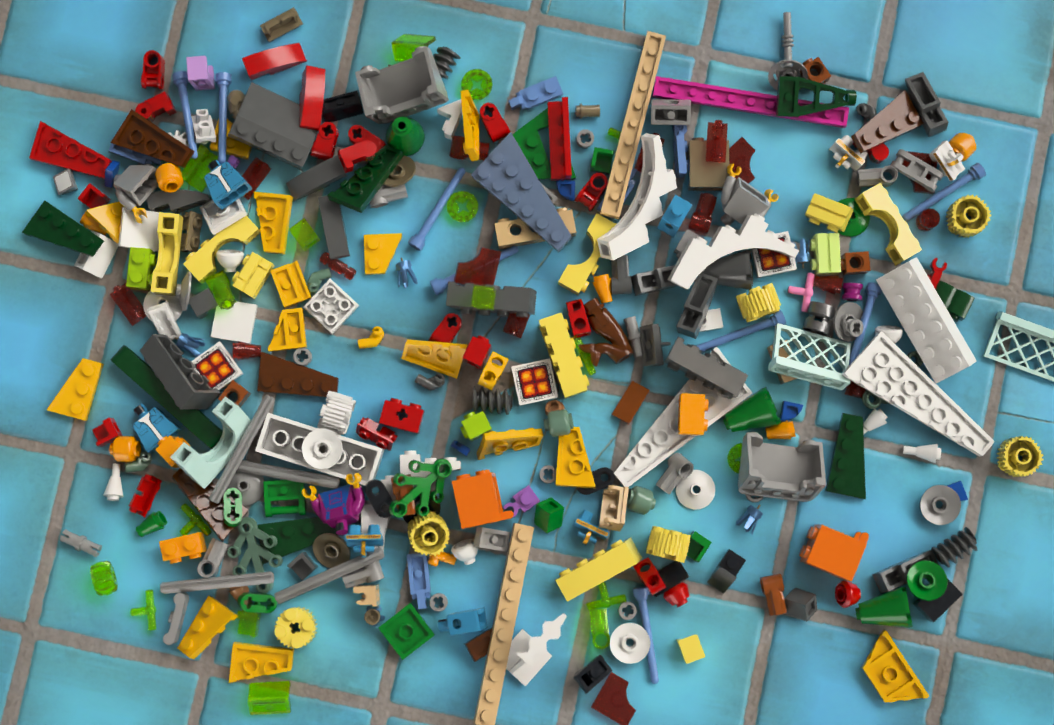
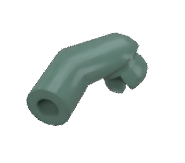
[307,268,332,293]
[124,452,152,472]

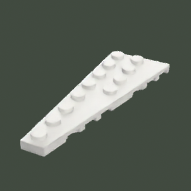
[842,331,995,457]
[614,347,752,487]

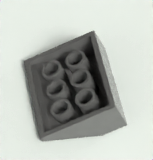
[228,82,323,169]

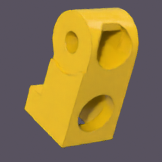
[478,352,509,391]

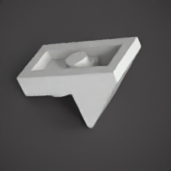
[437,99,463,140]

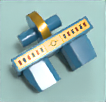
[573,510,610,546]
[345,525,383,558]

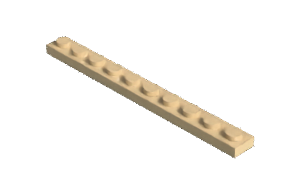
[600,31,666,219]
[473,523,534,725]

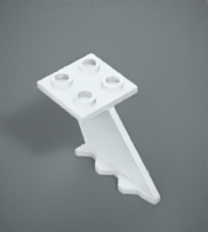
[506,613,567,686]

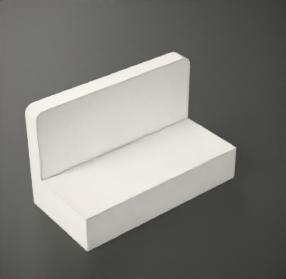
[74,231,119,278]

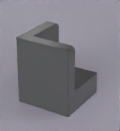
[189,288,218,319]
[287,552,318,580]
[784,588,817,621]

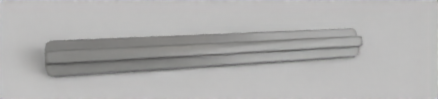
[209,394,275,504]
[225,460,340,489]
[275,547,385,604]
[160,572,274,594]

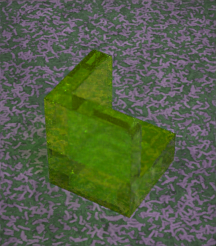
[289,218,320,251]
[471,285,496,311]
[237,610,261,637]

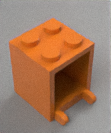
[452,469,514,529]
[799,524,869,581]

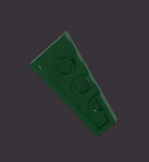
[327,145,403,213]
[22,200,104,257]
[826,413,866,499]
[258,517,338,564]

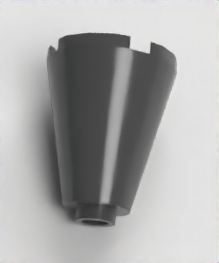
[701,250,753,290]

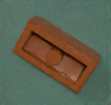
[612,381,650,425]

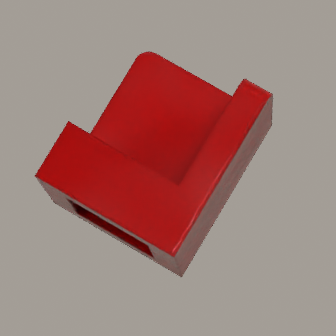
[78,183,111,208]
[93,417,123,447]

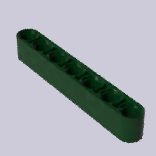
[110,345,223,449]

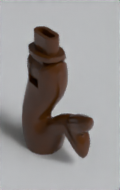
[578,298,634,367]

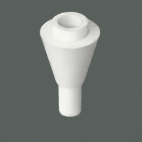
[863,409,888,434]
[903,444,941,463]
[103,463,124,501]

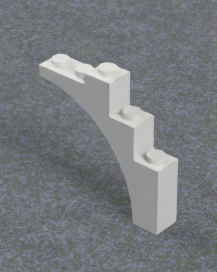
[597,133,677,260]
[667,213,799,290]
[361,451,461,552]

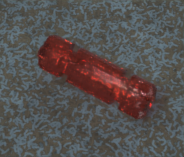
[319,252,356,280]

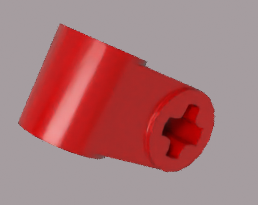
[141,50,165,90]
[480,103,510,143]
[311,122,339,161]
[348,125,386,153]
[574,173,608,212]
[428,313,462,343]

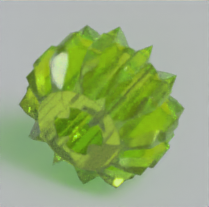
[90,561,118,596]

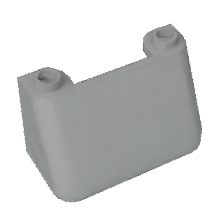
[355,46,449,124]
[738,432,826,502]

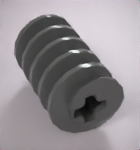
[433,46,461,85]
[472,386,514,415]
[931,527,977,568]

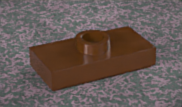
[464,628,492,662]

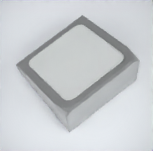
[53,169,78,195]

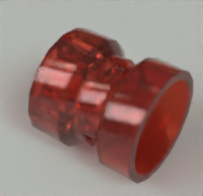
[916,209,940,231]

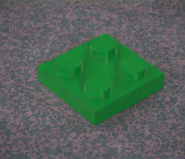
[378,603,435,660]

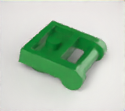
[263,480,307,517]

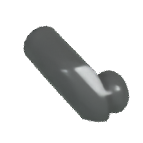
[856,103,877,122]
[415,374,445,390]

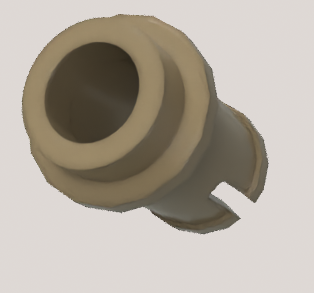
[575,103,600,119]

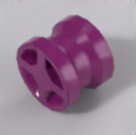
[842,283,863,301]

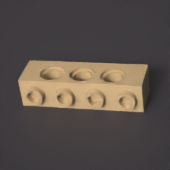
[494,208,576,250]

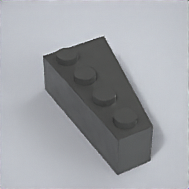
[446,281,537,318]
[139,334,221,409]
[664,336,748,399]

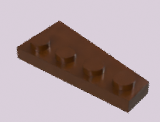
[110,109,195,168]
[257,352,339,397]

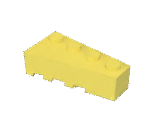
[538,312,590,399]
[555,537,642,602]

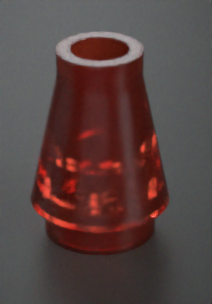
[813,275,843,295]
[233,341,261,360]

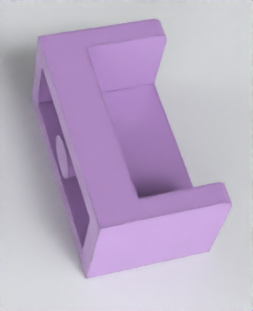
[186,56,215,91]

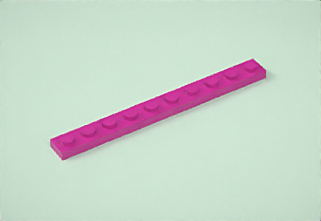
[652,76,849,128]

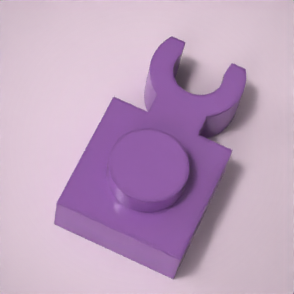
[503,485,540,517]

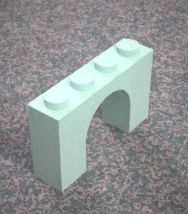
[170,396,251,489]

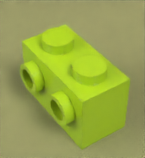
[126,247,157,291]
[460,411,493,442]

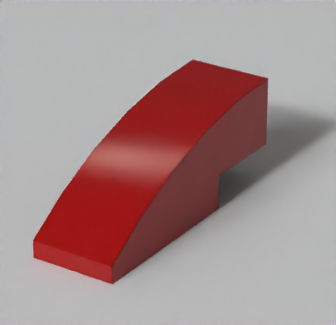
[242,43,307,80]
[299,65,325,131]

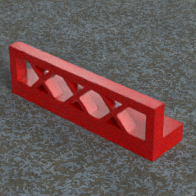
[547,97,572,181]

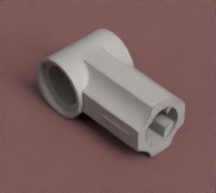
[857,165,898,187]
[370,184,408,208]
[656,453,694,494]
[197,538,229,578]
[342,560,384,589]

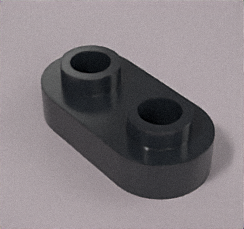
[576,467,615,495]
[365,479,395,518]

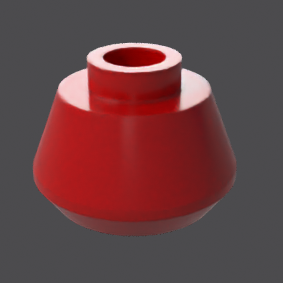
[835,580,861,608]
[663,582,689,607]

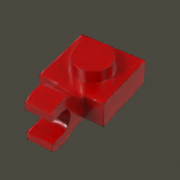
[927,258,947,288]

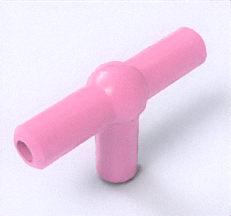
[788,273,815,312]

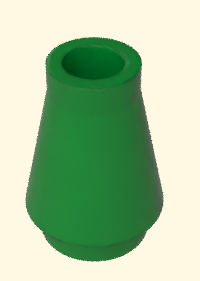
[136,511,167,537]

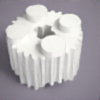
[317,391,356,435]

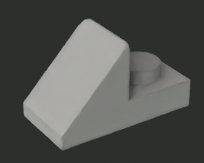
[474,526,511,552]

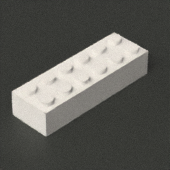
[876,257,977,384]
[255,413,384,486]

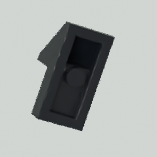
[707,549,746,593]
[573,655,612,694]

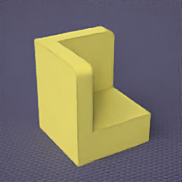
[677,634,705,664]

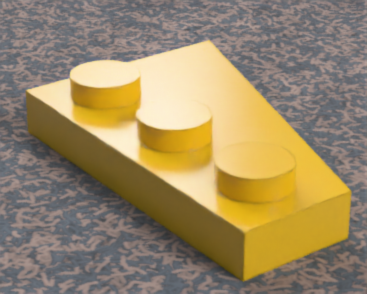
[461,90,480,162]
[253,192,293,255]
[401,339,468,379]
[47,358,104,421]
[556,427,596,488]
[476,428,543,460]
[177,596,238,659]
[229,642,294,683]

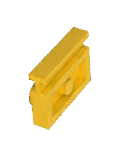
[270,261,312,308]

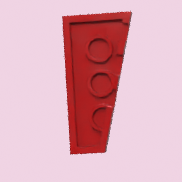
[29,121,112,179]

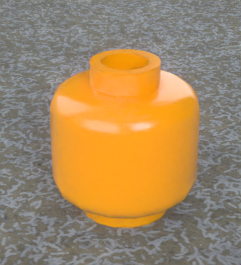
[949,133,976,162]
[155,163,183,193]
[109,436,141,462]

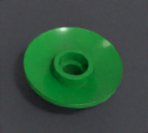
[838,198,870,237]
[907,560,948,601]

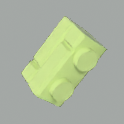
[810,233,841,276]

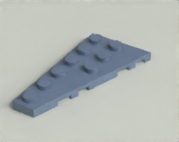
[471,132,572,252]

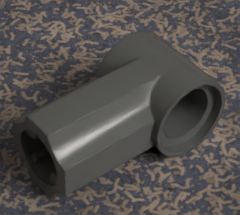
[611,255,632,295]

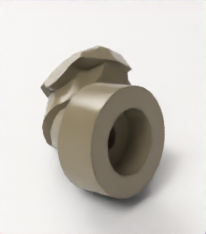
[227,90,245,119]

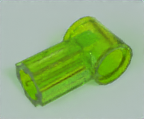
[205,270,236,310]
[589,608,611,649]

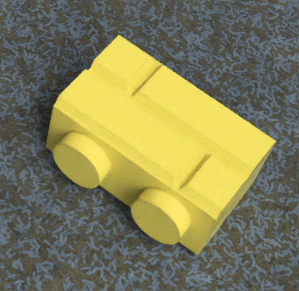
[805,193,853,233]
[232,252,275,299]

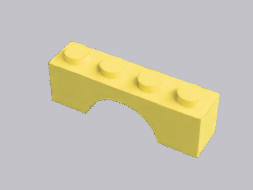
[854,183,922,266]
[151,212,184,296]
[558,213,616,296]
[183,215,260,284]

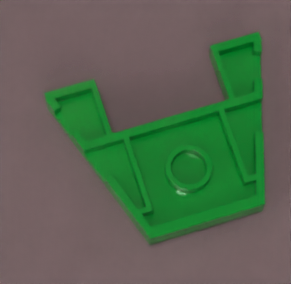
[512,108,576,180]

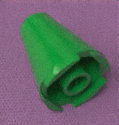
[386,117,425,156]
[723,387,781,432]
[855,587,913,628]

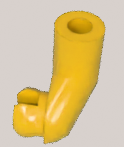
[358,326,384,349]

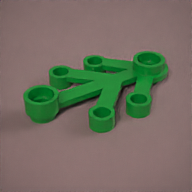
[389,459,452,518]

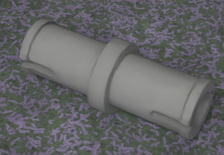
[623,316,642,358]
[60,529,102,557]

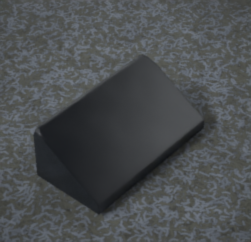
[322,90,363,122]
[653,561,690,598]

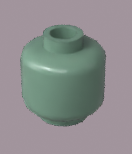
[544,409,574,437]
[627,486,656,515]

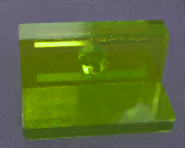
[391,34,436,61]
[181,144,218,192]
[248,681,291,715]

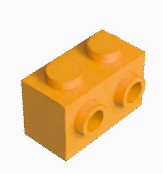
[678,393,708,436]
[155,436,190,468]
[159,532,207,564]

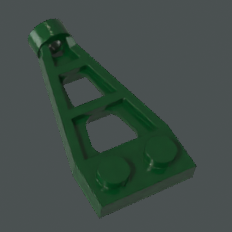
[776,76,857,117]

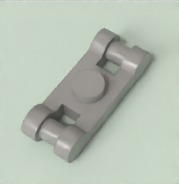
[890,149,944,192]
[163,592,189,645]

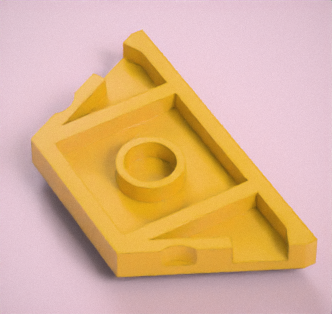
[861,630,930,703]

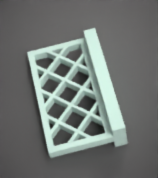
[983,311,1054,382]
[768,323,851,390]

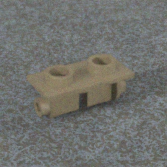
[260,7,303,42]
[180,211,203,253]

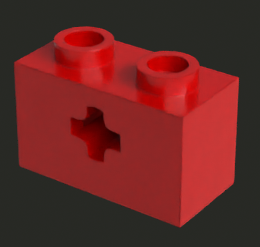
[462,335,492,370]
[379,398,425,434]

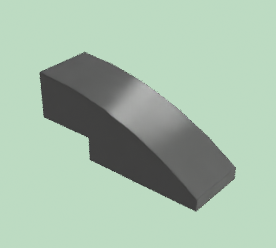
[905,72,948,137]
[286,155,347,201]
[146,190,212,214]
[318,196,350,260]
[631,265,697,296]
[676,273,718,339]
[872,549,939,593]

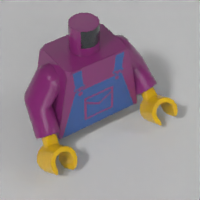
[302,473,366,535]

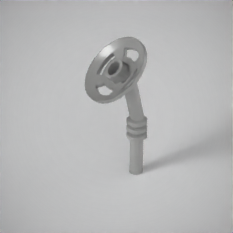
[768,12,808,90]

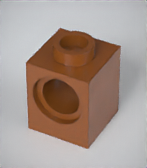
[800,57,831,91]
[841,251,871,276]
[218,380,251,408]

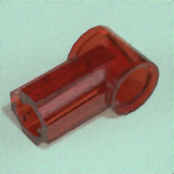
[449,136,490,161]
[688,192,717,234]

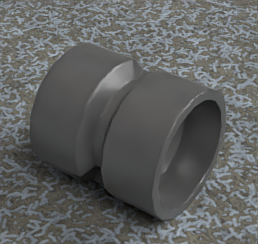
[803,301,835,336]

